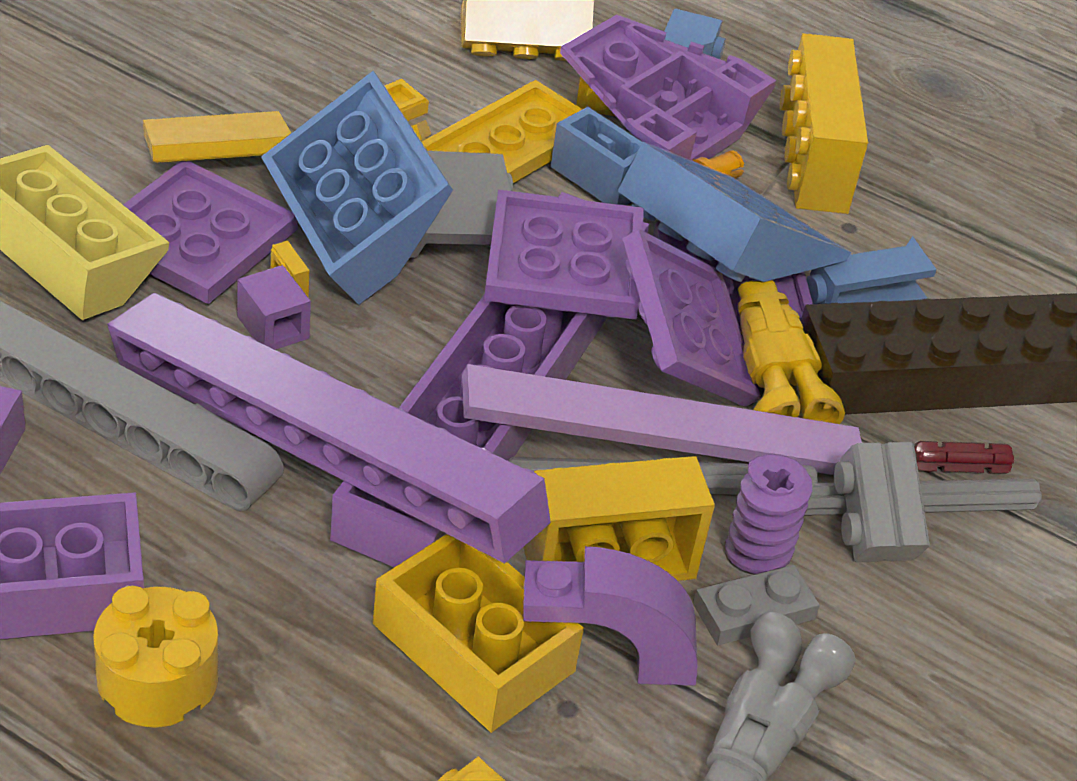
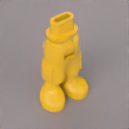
[737,280,845,424]

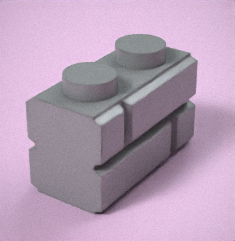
[834,442,930,562]

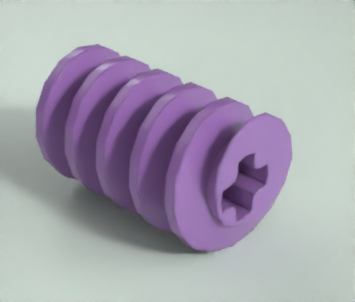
[725,454,813,574]

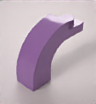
[523,546,697,686]

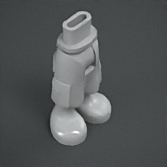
[703,612,856,781]

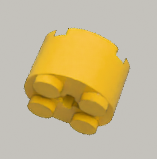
[94,586,218,727]

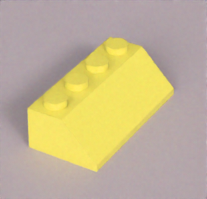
[0,145,169,320]

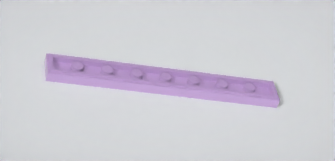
[462,364,862,475]

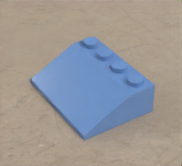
[261,71,453,305]
[618,141,851,282]

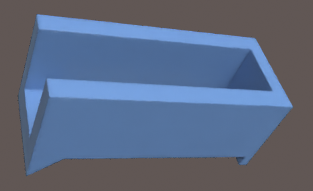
[806,236,937,304]

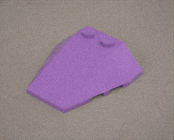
[560,15,776,160]

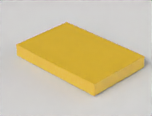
[143,111,291,163]

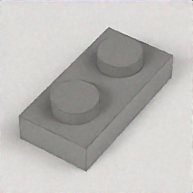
[693,565,820,646]

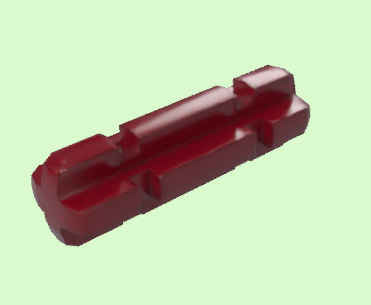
[914,441,1014,474]

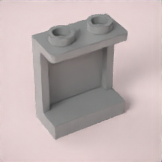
[410,151,513,258]

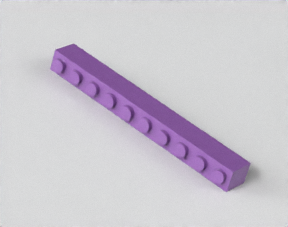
[107,293,551,564]

